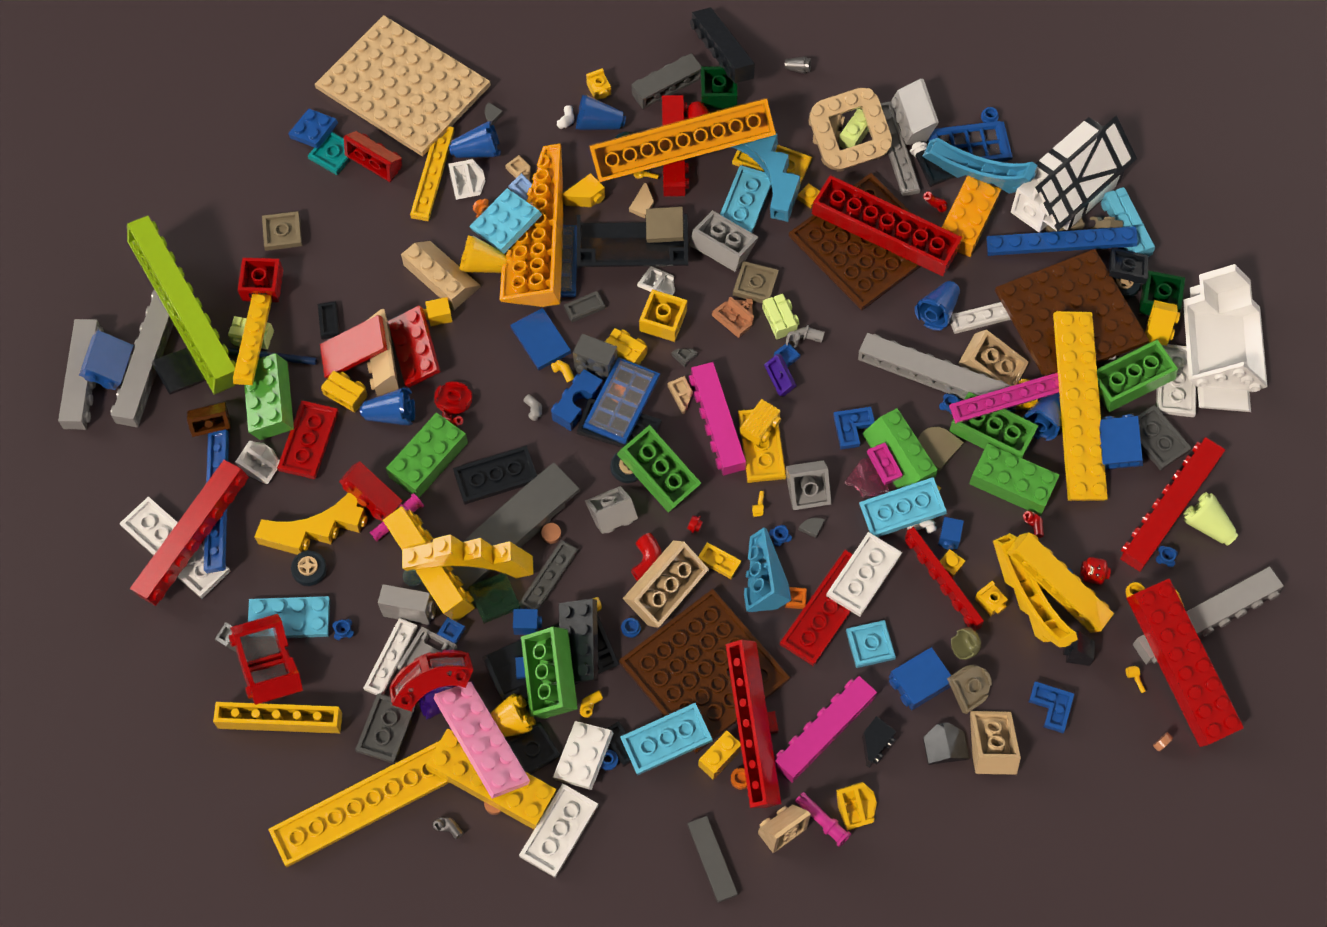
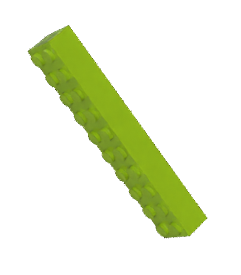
[127,216,236,395]

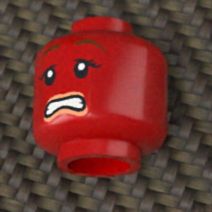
[1080,557,1111,585]

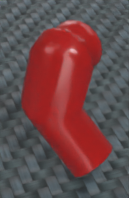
[923,192,947,212]
[442,412,463,427]
[1023,511,1044,538]

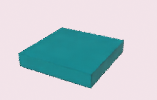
[308,132,351,175]

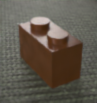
[187,402,230,437]

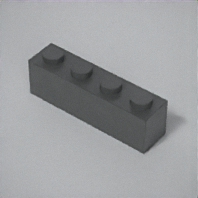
[631,53,702,109]

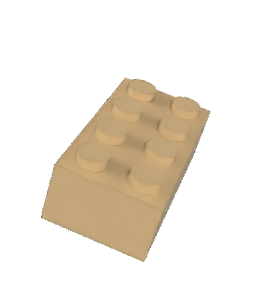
[623,540,709,628]

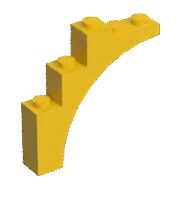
[254,493,368,555]
[993,533,1078,647]
[402,535,534,579]

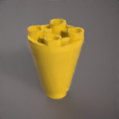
[459,235,507,273]
[490,693,536,737]

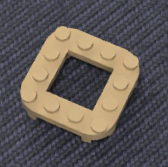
[809,88,892,172]

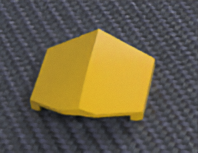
[836,782,877,830]

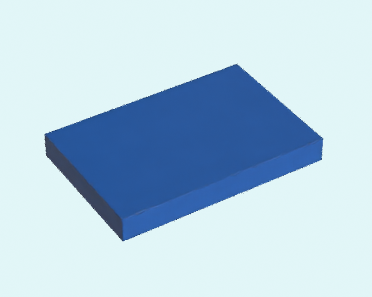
[510,308,571,371]

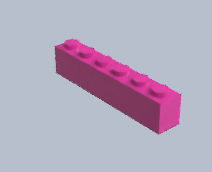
[689,362,746,476]
[775,676,877,783]

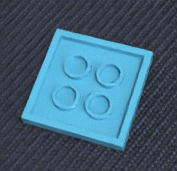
[469,188,542,254]

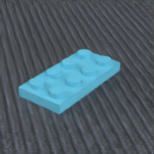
[720,165,771,233]
[859,477,947,537]
[248,596,330,639]
[620,703,713,776]

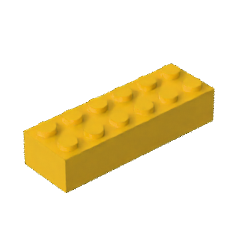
[383,506,475,622]
[426,728,556,830]

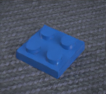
[288,108,338,149]

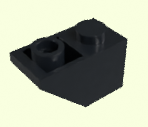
[1063,630,1095,666]
[862,716,896,768]

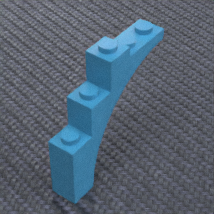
[732,133,800,222]
[923,138,1038,194]

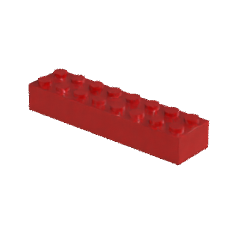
[812,175,962,276]
[1126,578,1244,747]

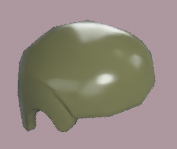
[951,628,981,660]

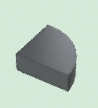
[485,102,503,125]
[671,348,698,367]
[798,518,825,538]

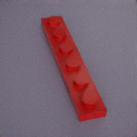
[905,527,984,631]

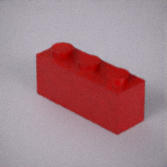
[339,461,403,521]

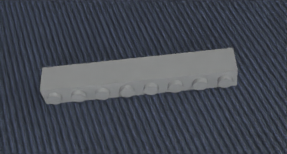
[111,290,174,428]
[858,333,1010,399]
[1133,567,1284,665]

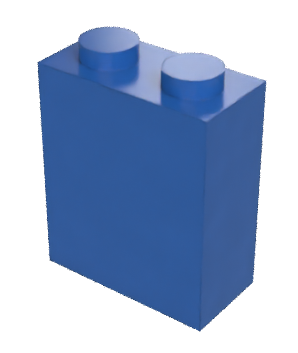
[79,330,133,390]
[1099,414,1143,469]
[889,647,951,710]

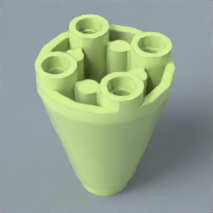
[1183,492,1238,546]

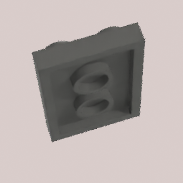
[1138,405,1192,471]
[355,693,417,764]

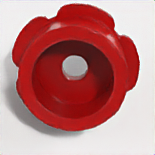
[687,515,703,533]

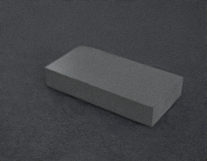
[564,291,605,322]

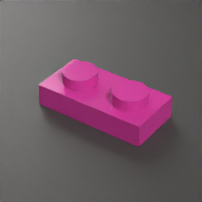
[867,443,903,485]

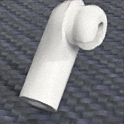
[557,106,574,129]
[907,519,937,533]

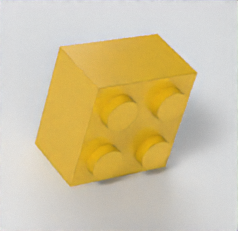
[639,289,687,342]

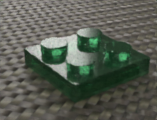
[469,573,521,624]

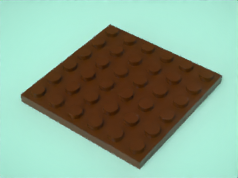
[789,173,920,310]
[995,249,1149,377]
[619,589,790,754]

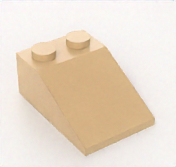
[958,329,1029,386]
[970,711,1021,775]
[758,804,811,853]

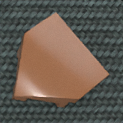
[712,297,754,338]

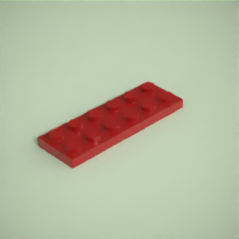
[780,550,853,666]

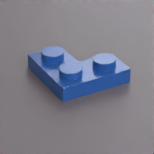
[833,407,875,450]
[1029,681,1074,733]

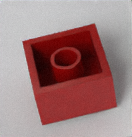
[238,258,283,302]

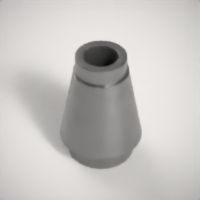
[785,56,811,74]

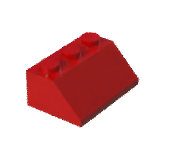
[343,131,402,182]

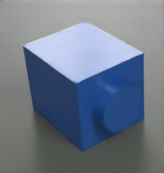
[938,517,964,550]
[513,609,542,635]

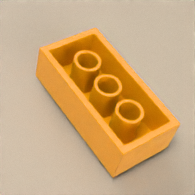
[942,175,1001,257]

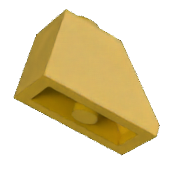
[563,173,605,207]

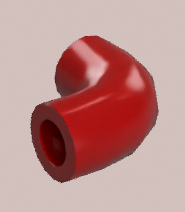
[631,533,662,581]

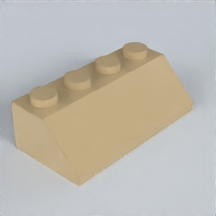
[401,241,481,310]
[366,309,399,396]

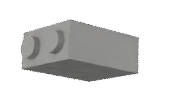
[378,584,436,625]

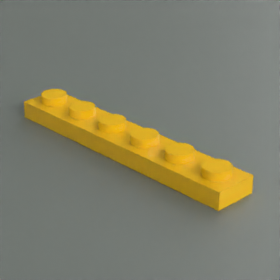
[410,127,455,221]
[233,294,272,385]

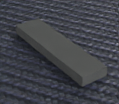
[519,540,578,611]
[687,816,738,903]

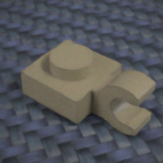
[1090,216,1123,229]

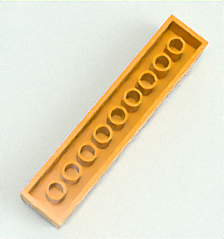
[589,98,776,182]

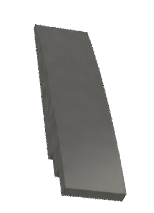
[451,462,580,592]

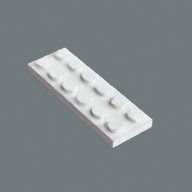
[119,497,231,599]

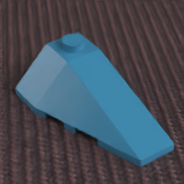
[744,528,791,612]

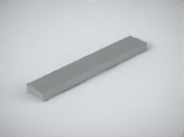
[880,101,920,197]

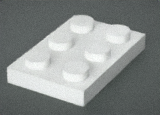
[553,721,614,790]

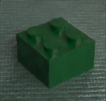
[701,66,737,109]
[1139,270,1185,315]

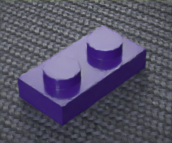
[764,354,797,396]

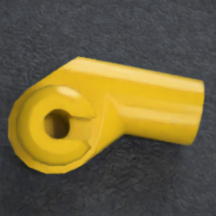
[551,360,574,383]
[580,690,603,718]

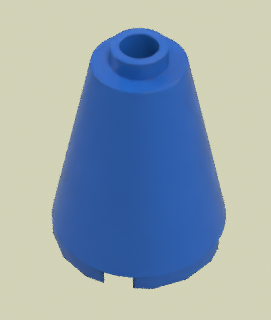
[576,95,626,130]
[449,121,501,158]
[915,281,960,331]
[360,387,415,426]
[1023,393,1062,441]

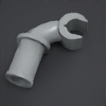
[786,325,825,348]

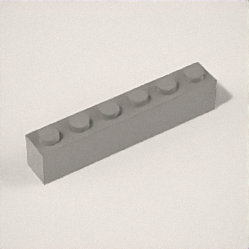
[58,319,104,430]

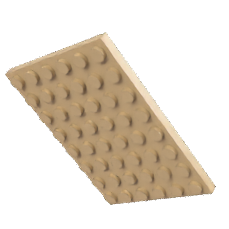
[315,15,491,157]

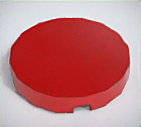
[434,381,472,414]

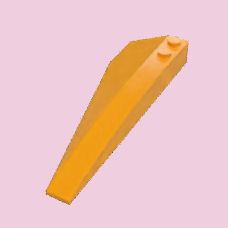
[500,144,563,307]

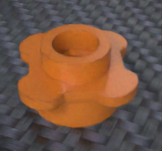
[473,199,489,218]

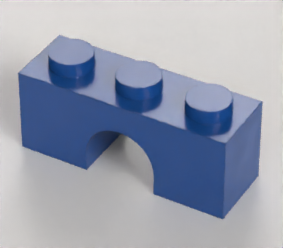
[551,369,603,431]

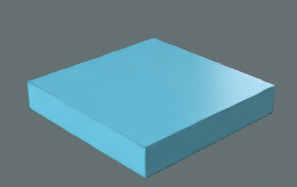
[846,620,896,668]

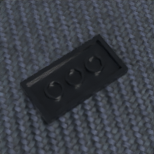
[577,398,662,448]
[453,445,537,505]
[559,599,598,683]

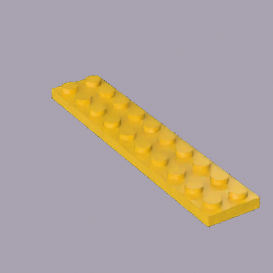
[1053,311,1107,501]
[268,741,450,867]

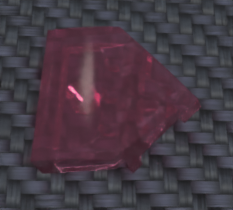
[844,458,889,498]

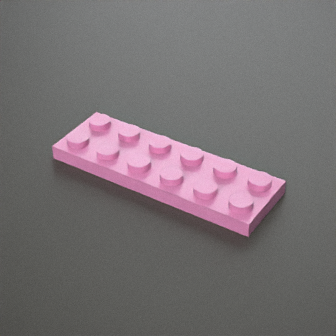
[433,682,530,799]

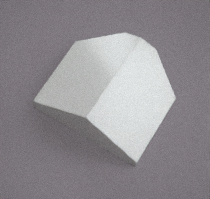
[448,159,485,200]
[637,266,675,296]
[235,441,280,484]

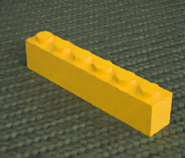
[1006,532,1114,633]
[213,702,343,733]

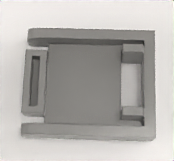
[397,627,457,675]

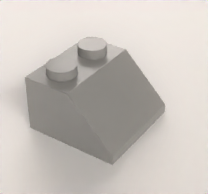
[786,460,831,510]
[585,486,638,534]

